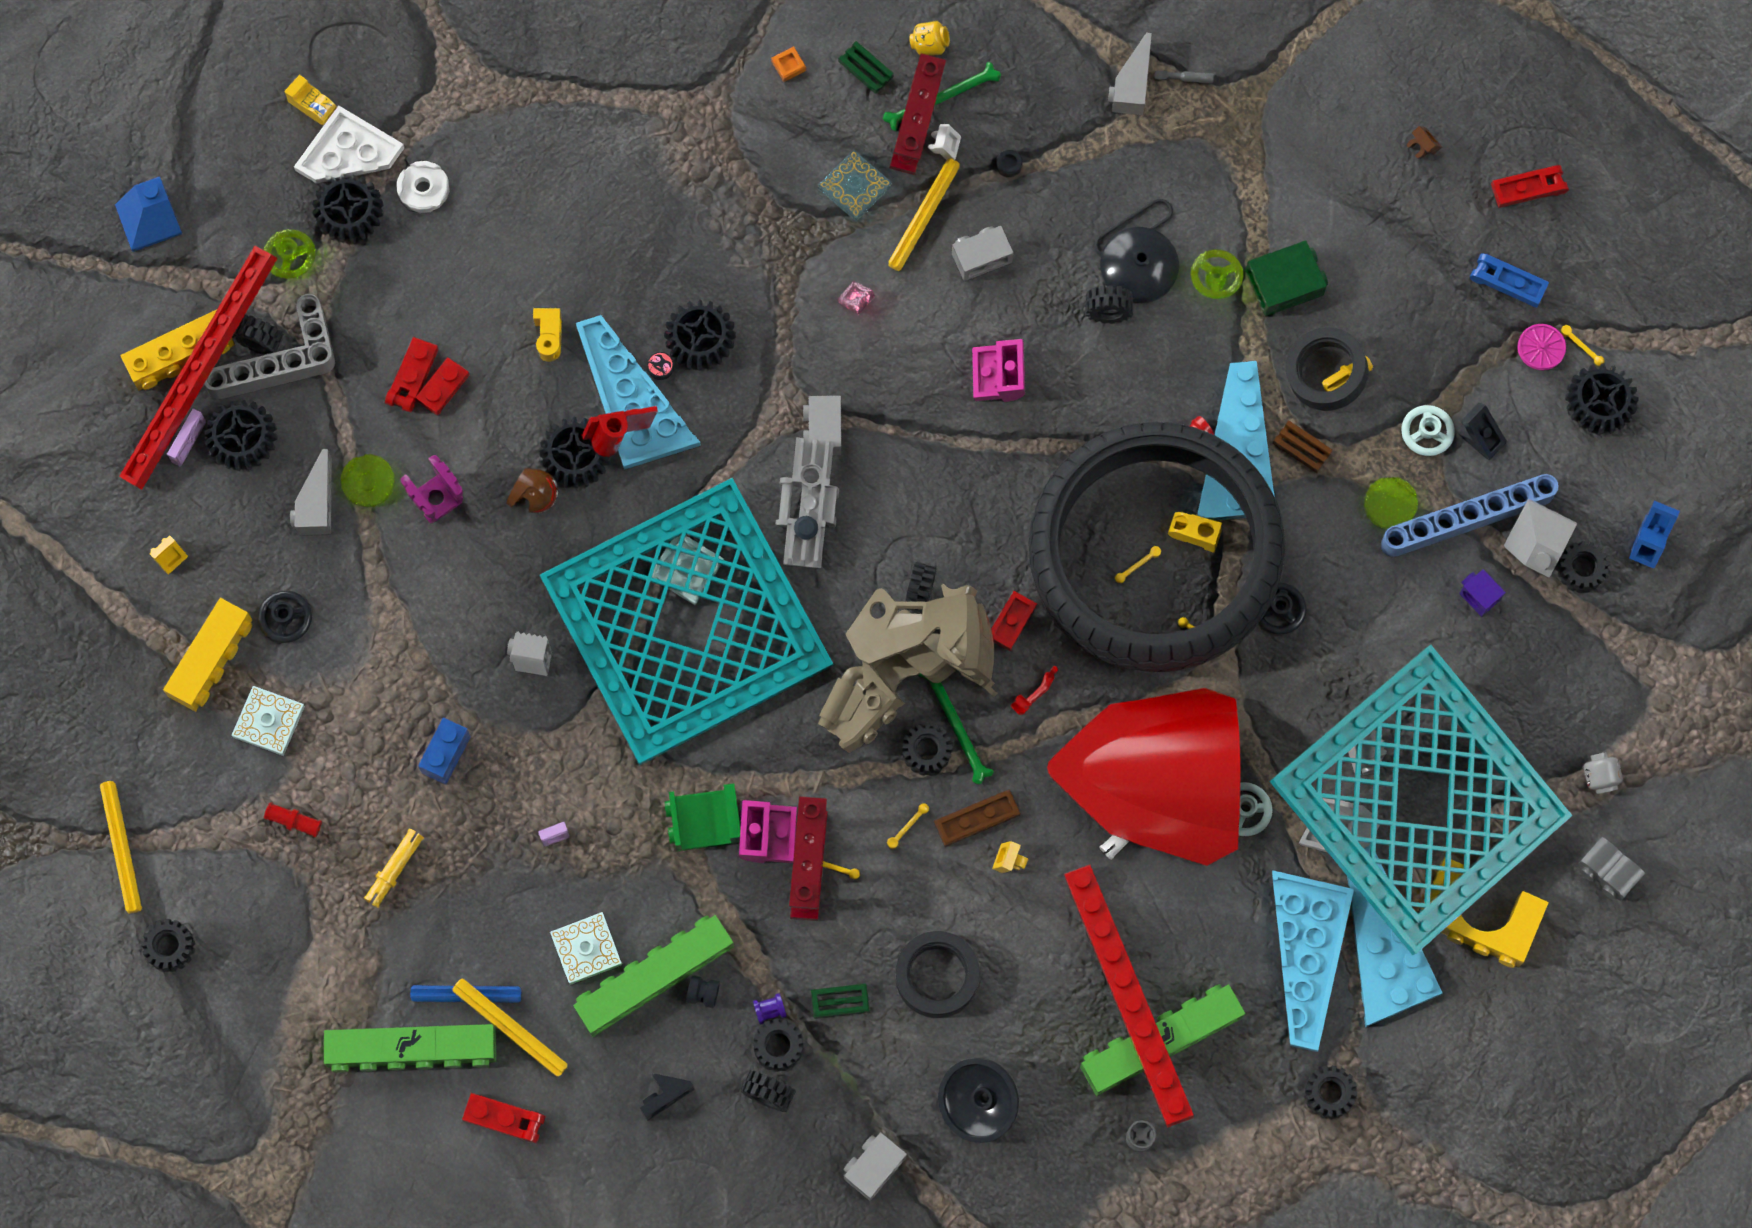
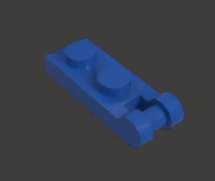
[1470,253,1549,308]

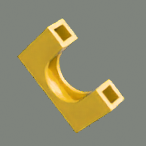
[1421,858,1549,968]

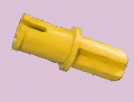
[1322,356,1373,392]

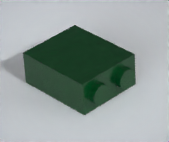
[1245,240,1328,317]

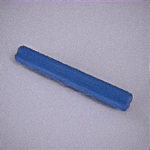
[410,985,522,1003]

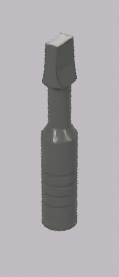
[1154,70,1214,84]

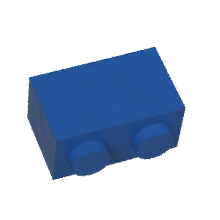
[418,718,471,785]

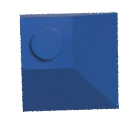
[115,177,182,252]

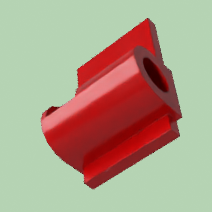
[582,406,658,457]

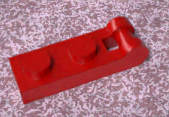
[1491,165,1569,208]
[385,337,439,413]
[462,1093,546,1144]

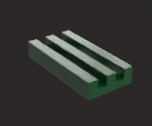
[838,41,894,94]
[811,983,870,1019]

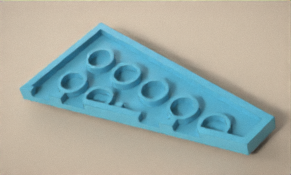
[576,315,701,470]
[1197,361,1274,521]
[1347,845,1442,1027]
[1272,870,1354,1052]

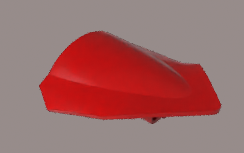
[1047,688,1240,866]

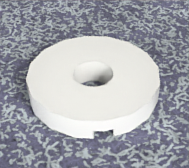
[397,161,449,213]

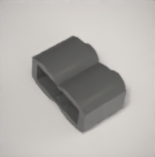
[1578,837,1645,901]

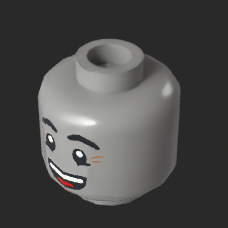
[1583,752,1623,794]

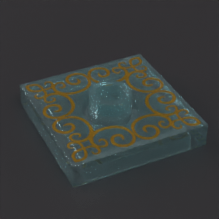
[818,150,892,221]

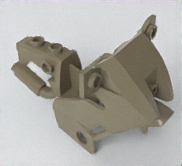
[818,584,998,753]

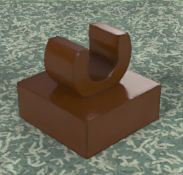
[1407,126,1442,159]

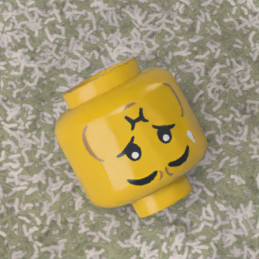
[910,21,950,56]

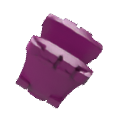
[401,455,463,523]

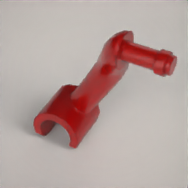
[1010,666,1058,715]

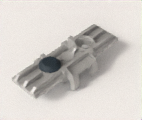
[775,437,839,568]

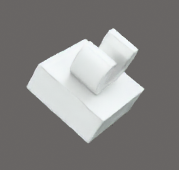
[928,124,961,160]

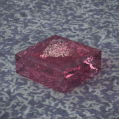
[837,281,875,315]

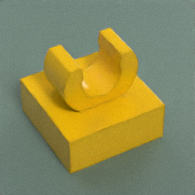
[150,536,188,575]
[992,841,1028,873]

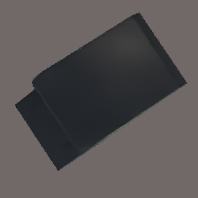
[1459,402,1507,460]
[640,1073,695,1121]

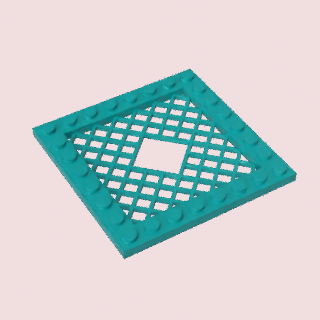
[540,478,833,766]
[1269,645,1573,955]

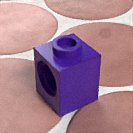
[1459,569,1506,617]

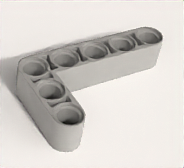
[204,294,335,399]

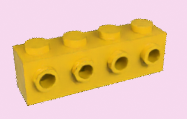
[120,310,235,391]

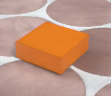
[771,46,806,82]

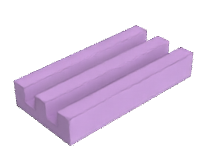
[167,409,206,466]

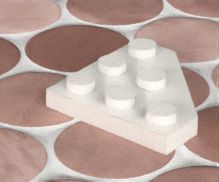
[294,105,404,184]

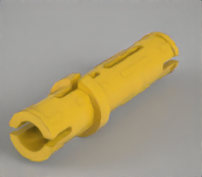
[364,829,424,908]

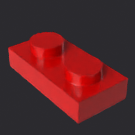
[415,357,470,416]
[991,591,1037,651]

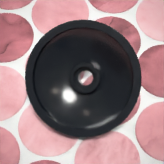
[1100,227,1179,303]
[938,1058,1019,1143]

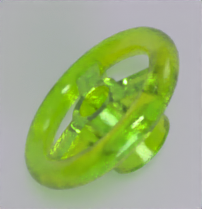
[264,229,316,279]
[1191,249,1243,299]

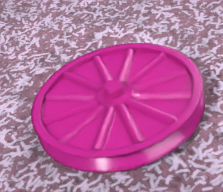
[1518,324,1566,370]

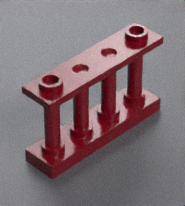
[889,53,946,175]
[789,796,828,921]

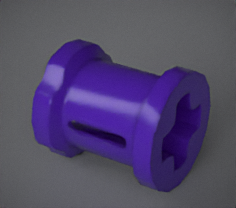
[753,993,787,1025]

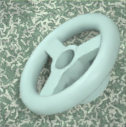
[1401,405,1455,456]
[1239,782,1272,836]

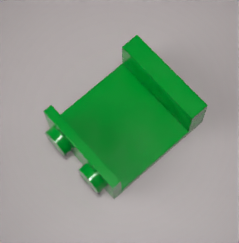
[664,783,740,852]

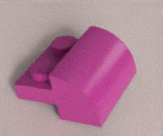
[972,339,1025,402]
[739,800,797,863]

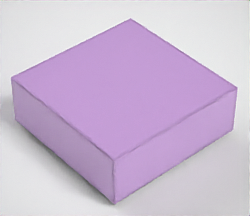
[538,822,569,847]

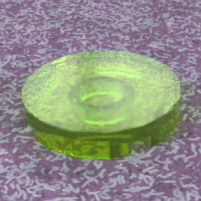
[341,454,395,507]
[1364,477,1418,529]

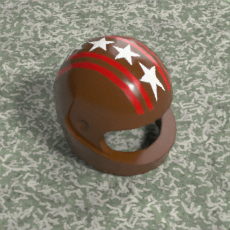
[506,468,558,513]

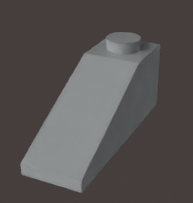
[1108,33,1152,115]
[290,449,332,535]

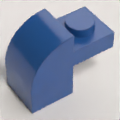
[1629,501,1680,568]

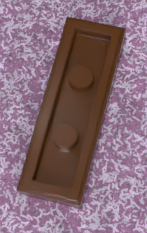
[934,789,1021,847]

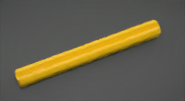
[888,158,959,271]
[100,781,142,914]
[452,979,568,1077]

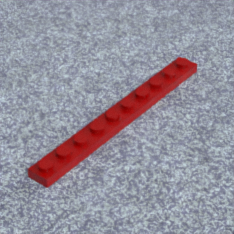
[119,246,278,490]
[1064,865,1194,1128]

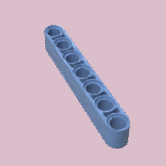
[1381,474,1558,557]

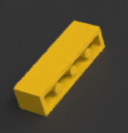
[163,598,252,712]

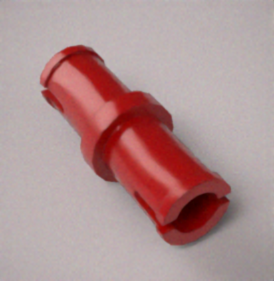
[264,802,322,838]

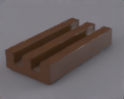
[1273,420,1333,473]

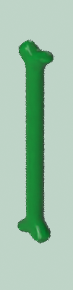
[883,62,1001,132]
[918,673,994,785]

